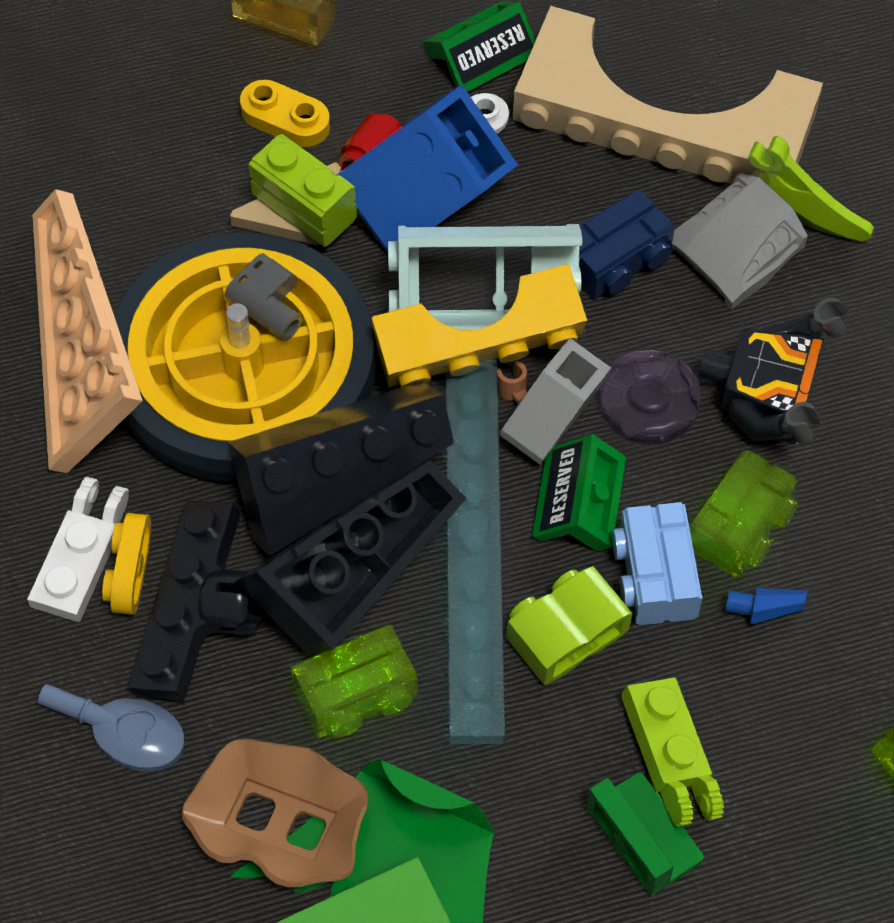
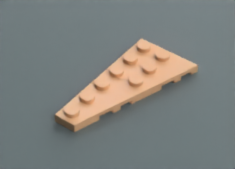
[32,189,143,473]

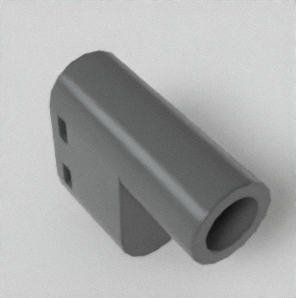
[224,253,302,341]

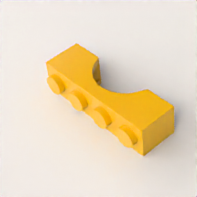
[372,264,587,388]

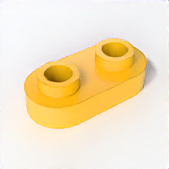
[240,80,330,147]
[102,513,151,615]

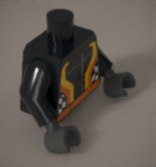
[698,298,847,444]

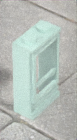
[388,224,582,330]

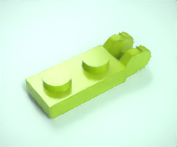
[622,677,724,827]

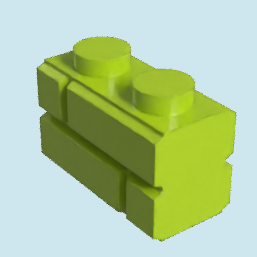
[248,134,357,247]

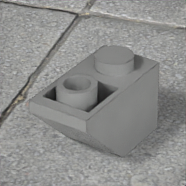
[499,338,611,464]

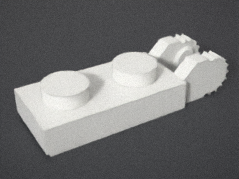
[27,477,129,622]

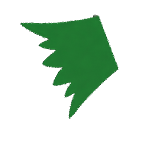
[231,759,494,923]

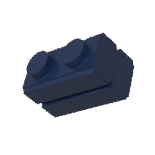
[579,189,675,299]

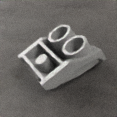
[671,173,808,310]

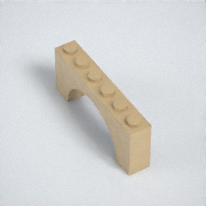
[513,6,823,184]

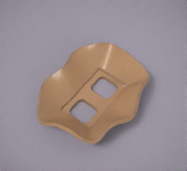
[182,738,368,887]

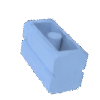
[612,502,702,625]

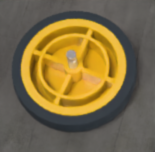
[114,232,377,483]

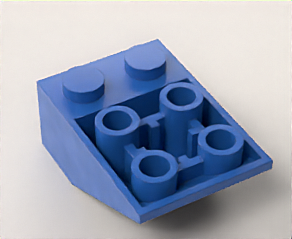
[336,84,518,254]

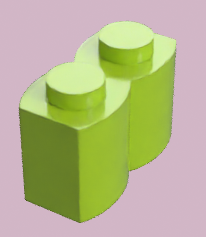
[506,566,633,685]

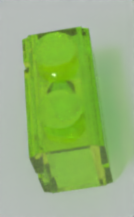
[689,449,799,577]
[291,624,418,739]

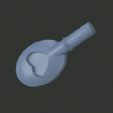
[38,684,185,772]

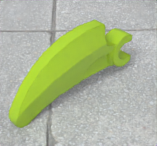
[748,135,874,242]

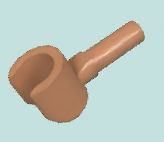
[497,361,528,405]

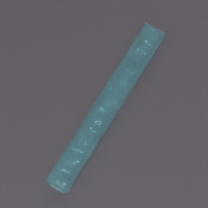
[446,358,505,744]

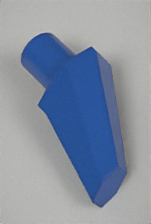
[725,587,809,624]

